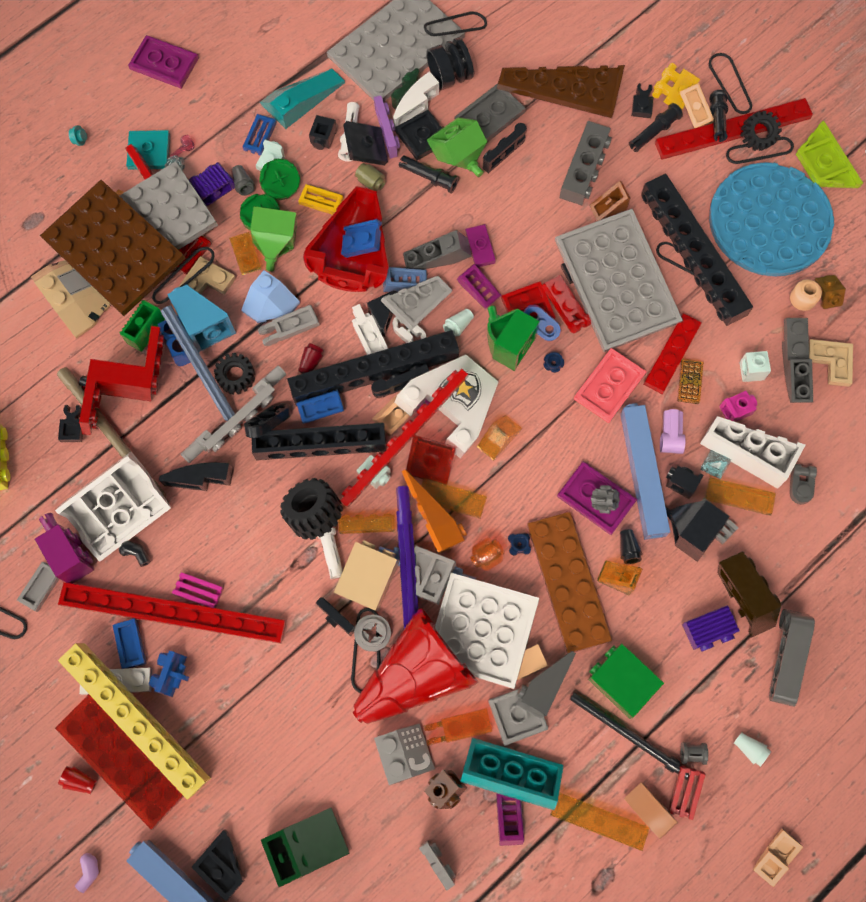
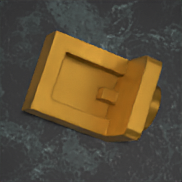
[815,275,846,309]

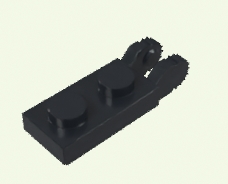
[371,364,429,399]

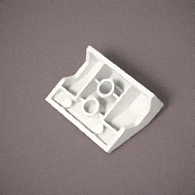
[55,452,171,562]

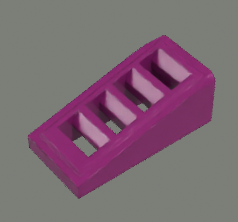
[457,264,501,309]
[496,793,524,846]

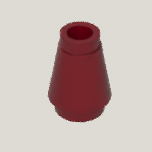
[298,343,324,374]

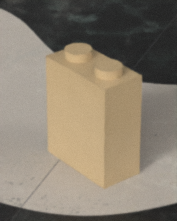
[334,540,399,611]

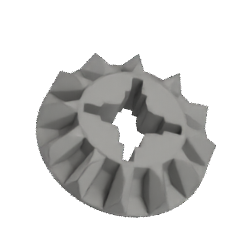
[354,615,391,652]

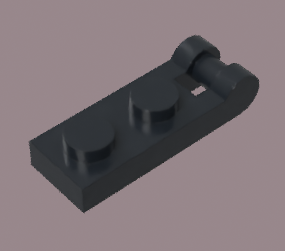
[483,123,527,174]

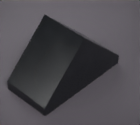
[367,290,398,337]

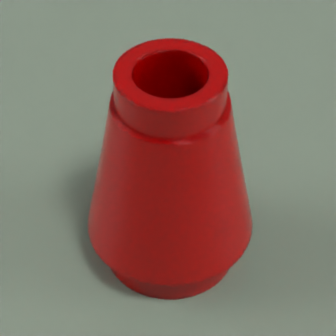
[58,766,97,795]

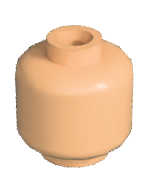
[790,279,822,311]

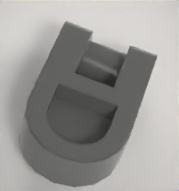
[789,464,817,505]

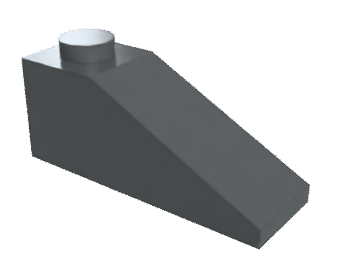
[516,651,576,719]

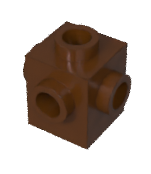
[424,770,467,809]

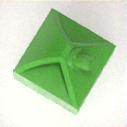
[427,117,487,177]
[250,206,297,271]

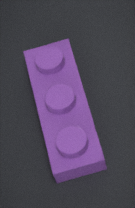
[374,95,400,158]

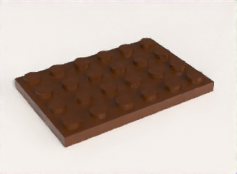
[40,180,186,316]

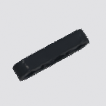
[244,403,291,438]

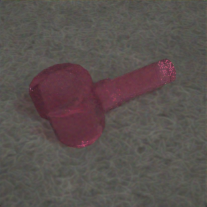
[169,135,194,160]

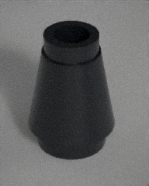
[620,529,643,564]

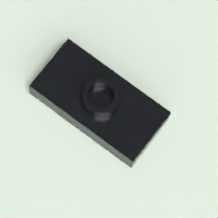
[315,597,355,637]

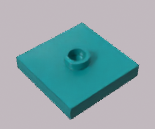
[126,130,170,170]

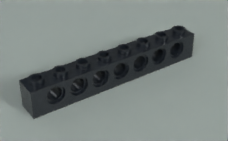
[641,173,753,326]
[287,330,459,406]

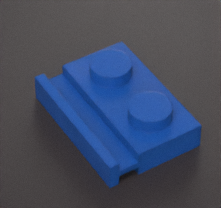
[341,219,382,258]

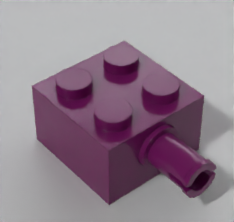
[34,513,94,584]

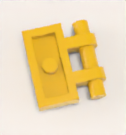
[652,63,700,110]

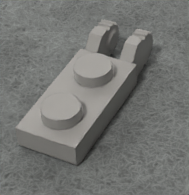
[258,305,320,346]

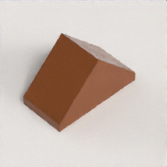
[589,181,631,221]

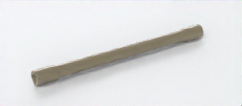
[57,367,166,497]

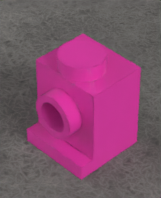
[719,391,757,422]

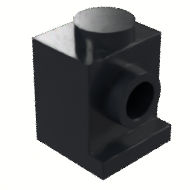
[309,115,337,150]
[666,466,704,499]

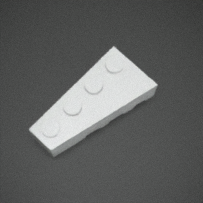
[700,416,805,489]

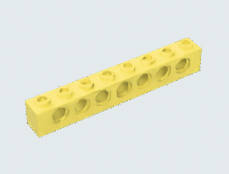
[58,643,211,800]

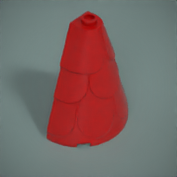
[303,186,389,292]
[353,608,478,724]

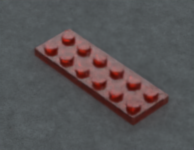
[55,694,184,830]

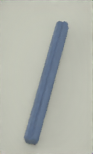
[161,305,235,421]

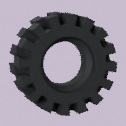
[741,110,782,151]
[214,353,255,395]

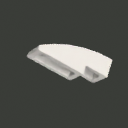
[393,71,439,128]

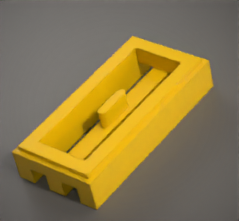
[298,184,344,215]

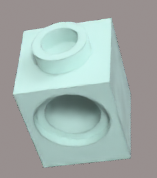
[739,351,771,382]

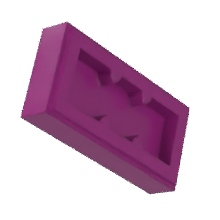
[465,224,496,267]

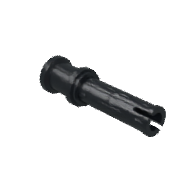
[709,90,728,142]
[629,103,683,152]
[399,155,459,193]

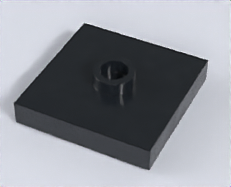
[395,110,442,160]
[343,121,388,166]

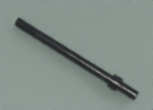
[569,692,689,781]

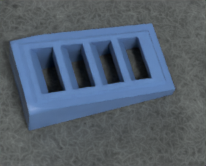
[383,267,427,292]

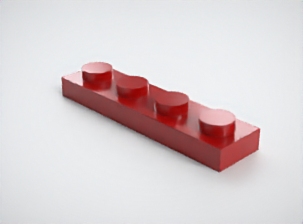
[643,313,702,395]

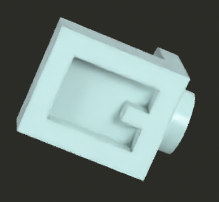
[256,140,285,171]
[356,455,391,489]

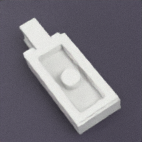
[352,304,388,355]

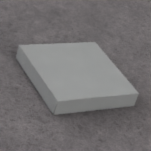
[488,689,548,746]

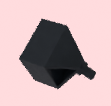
[666,500,730,562]

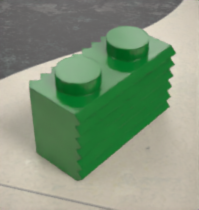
[119,300,165,352]

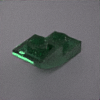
[391,68,420,110]

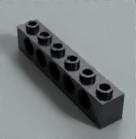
[252,423,386,461]

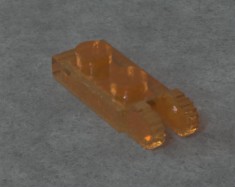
[424,708,493,746]

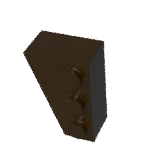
[717,551,781,638]

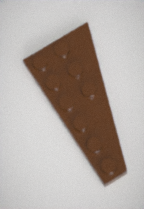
[497,65,625,118]

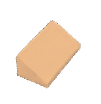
[680,83,713,128]
[372,392,410,436]

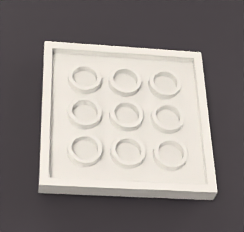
[435,573,540,689]

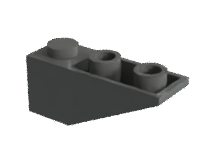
[403,230,472,270]

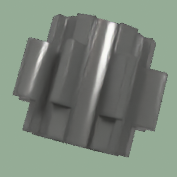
[591,485,620,514]

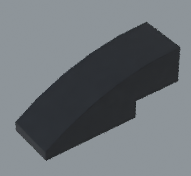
[159,462,233,491]

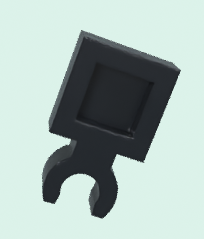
[631,83,654,119]
[58,405,83,442]

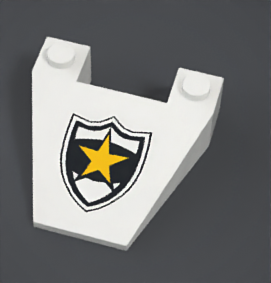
[395,355,498,459]

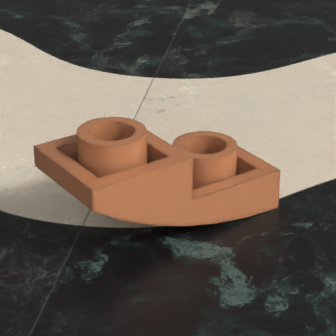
[624,782,678,839]

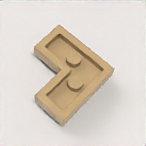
[178,257,236,295]
[809,339,853,387]

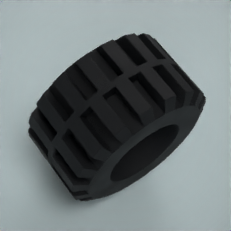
[280,478,343,540]

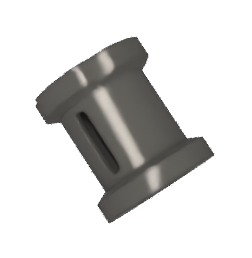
[680,742,708,765]

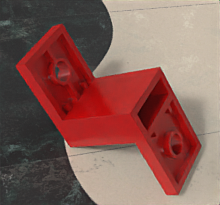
[79,326,164,435]

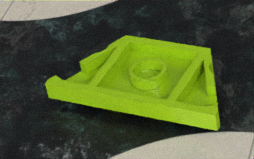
[796,121,863,188]

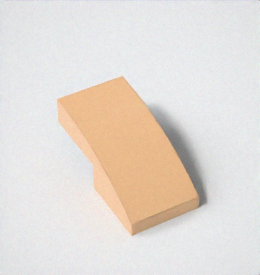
[517,644,548,681]
[753,829,803,887]

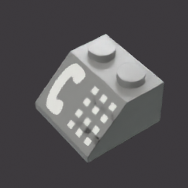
[374,723,435,785]

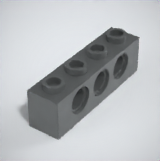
[559,121,612,206]

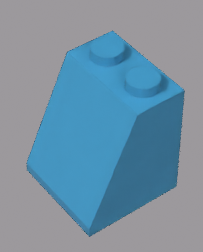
[167,285,236,352]

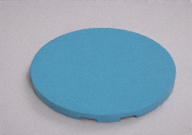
[709,162,834,277]

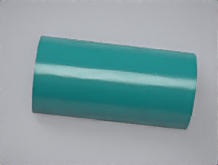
[460,738,564,811]

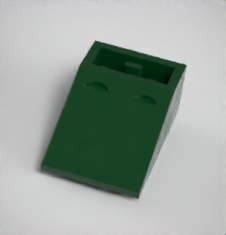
[261,808,350,888]

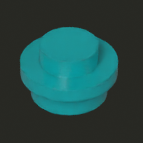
[69,125,87,146]

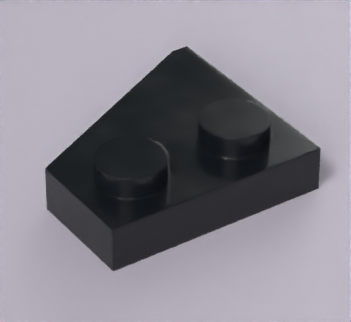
[191,829,245,901]

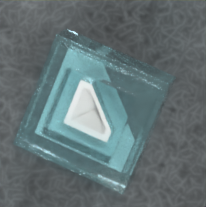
[700,450,731,479]

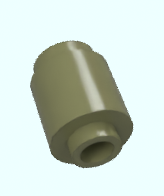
[355,163,386,191]

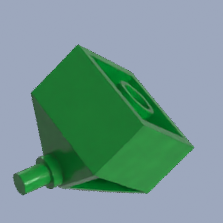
[487,306,540,371]

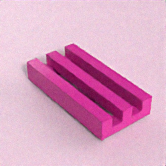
[172,572,224,608]

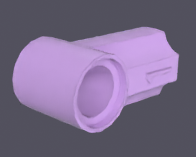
[660,409,685,454]

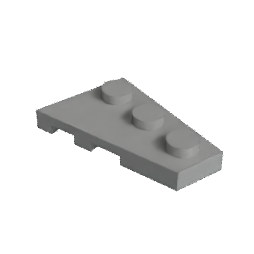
[381,276,453,331]

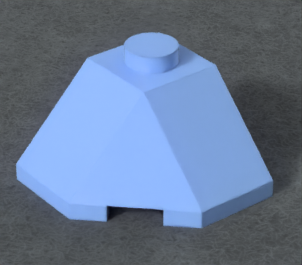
[241,270,300,323]

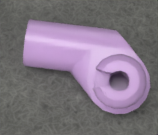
[75,853,99,893]

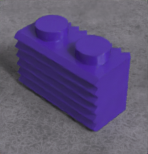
[189,162,235,207]
[682,605,740,652]

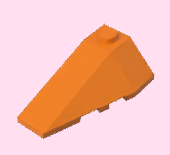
[401,469,467,553]

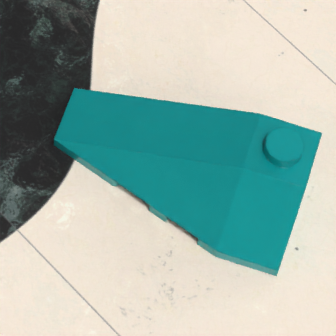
[260,69,345,129]

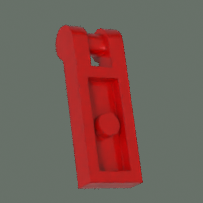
[542,275,591,334]

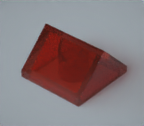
[406,435,457,486]

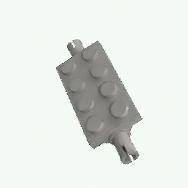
[181,366,286,463]

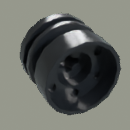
[426,37,474,90]

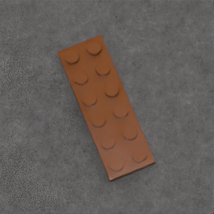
[527,512,612,654]

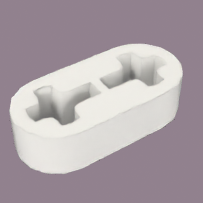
[392,317,426,343]

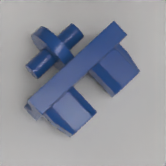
[149,651,189,697]

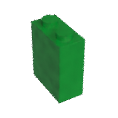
[588,644,664,719]

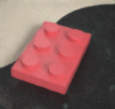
[574,348,646,423]

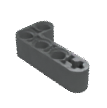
[769,609,815,707]

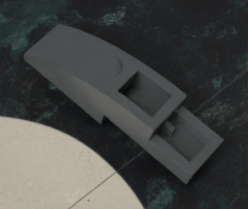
[782,318,813,403]

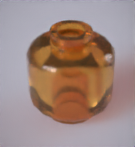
[470,537,505,571]

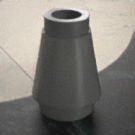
[232,165,254,196]

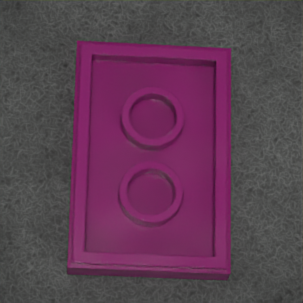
[128,35,199,89]
[557,461,637,535]

